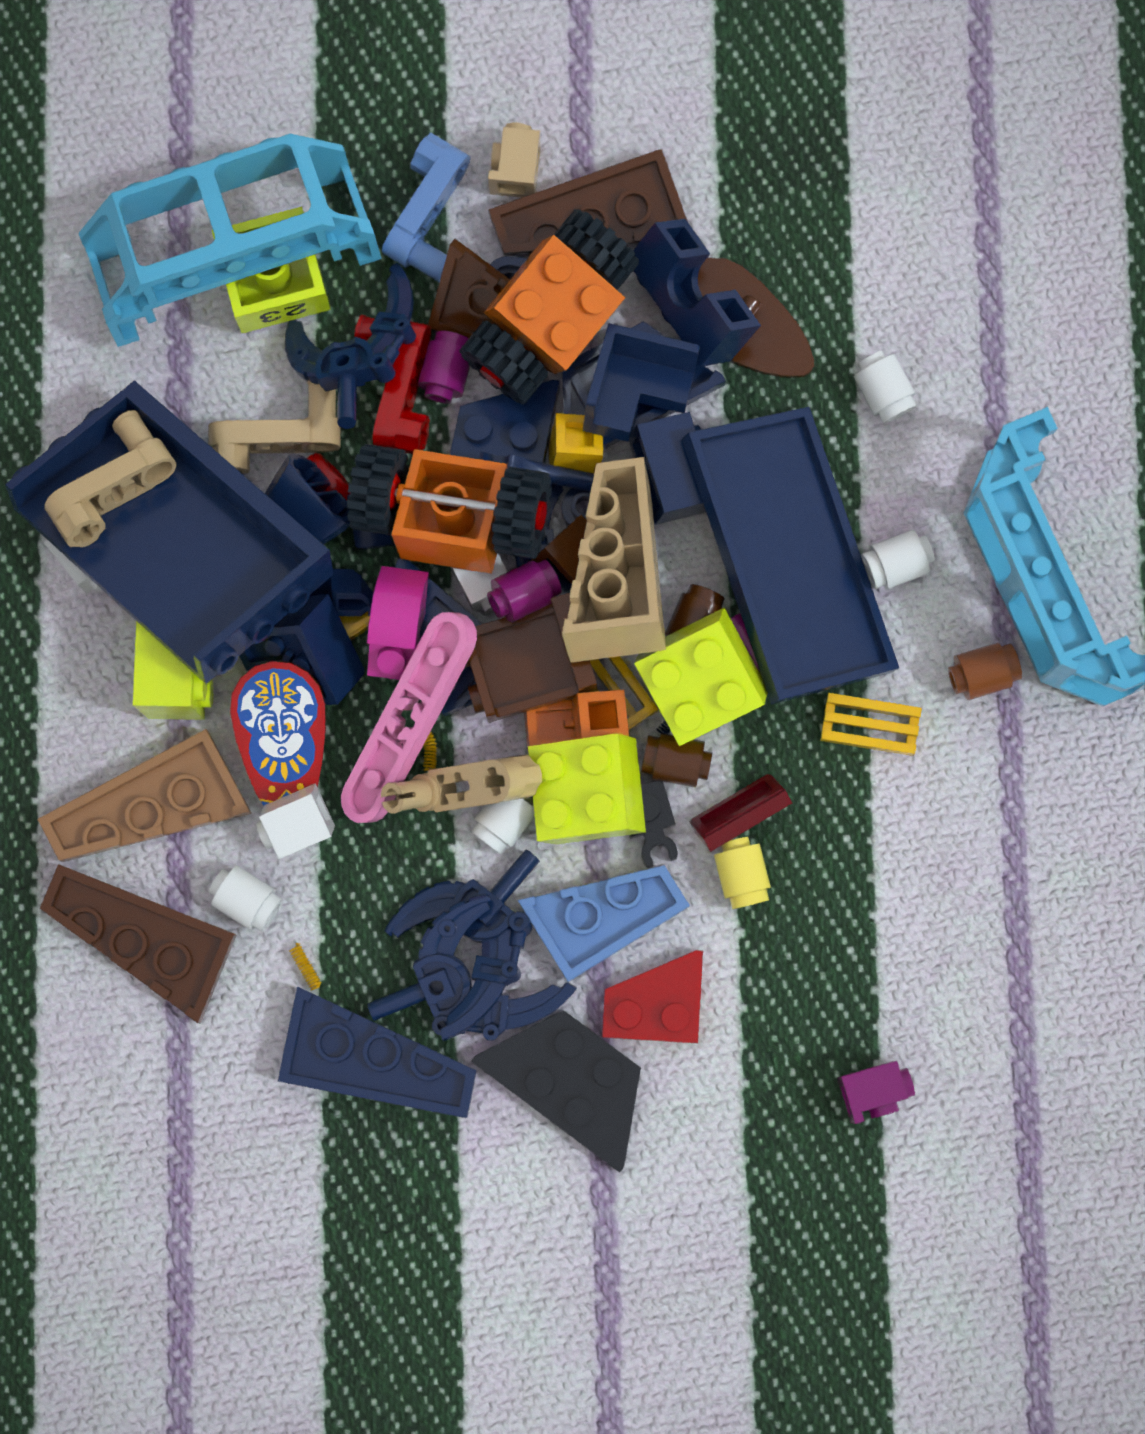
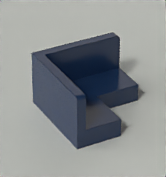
[583,323,700,442]
[239,594,365,705]

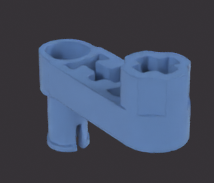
[382,133,471,283]

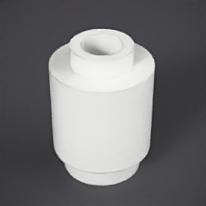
[854,351,917,424]
[861,530,935,589]
[470,796,535,854]
[209,865,283,932]

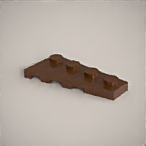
[488,148,687,256]
[40,864,237,1024]

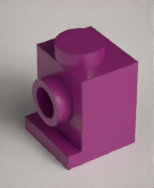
[837,1061,915,1124]

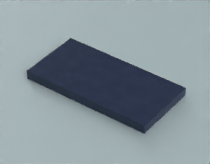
[682,407,899,705]

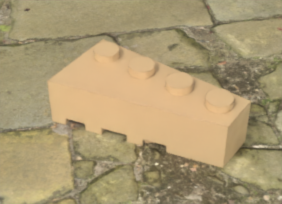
[562,457,666,663]

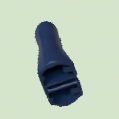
[265,453,350,545]

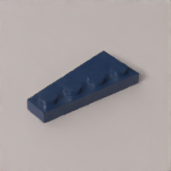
[278,986,477,1118]

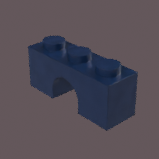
[633,219,761,367]

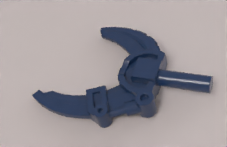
[284,262,416,429]
[384,849,540,1041]
[367,894,577,1041]

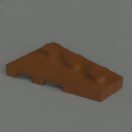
[428,239,557,375]

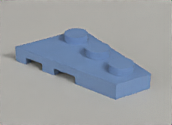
[518,865,690,982]

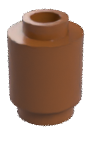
[948,642,1022,700]

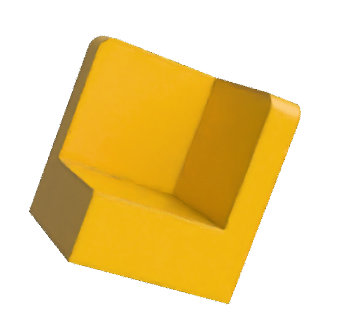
[549,413,603,473]

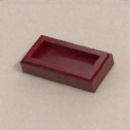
[689,774,792,852]

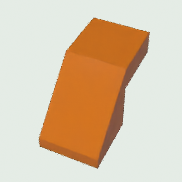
[524,690,629,750]

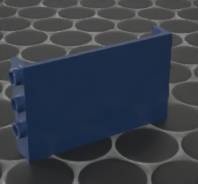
[5,380,333,684]

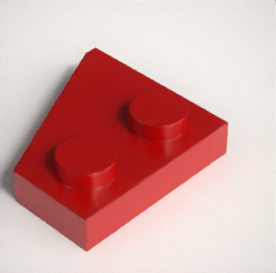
[602,950,703,1044]

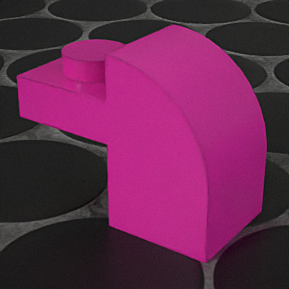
[367,566,429,680]

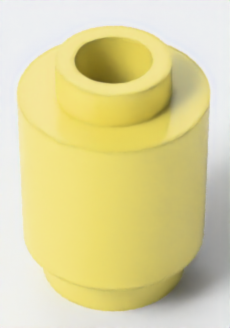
[714,837,771,909]

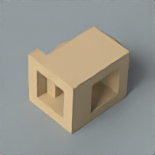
[488,123,541,198]

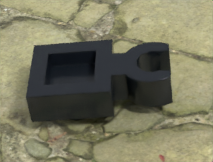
[629,780,678,868]

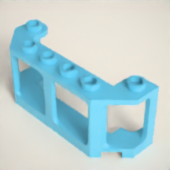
[79,134,382,347]
[963,407,1145,706]

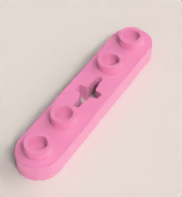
[341,612,477,823]

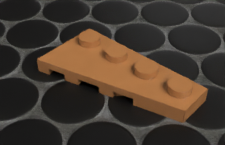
[38,729,252,862]

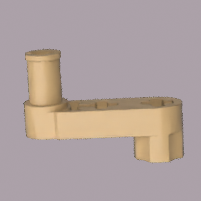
[208,380,341,474]
[45,410,176,548]
[381,755,542,814]

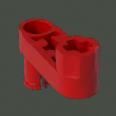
[355,314,431,455]

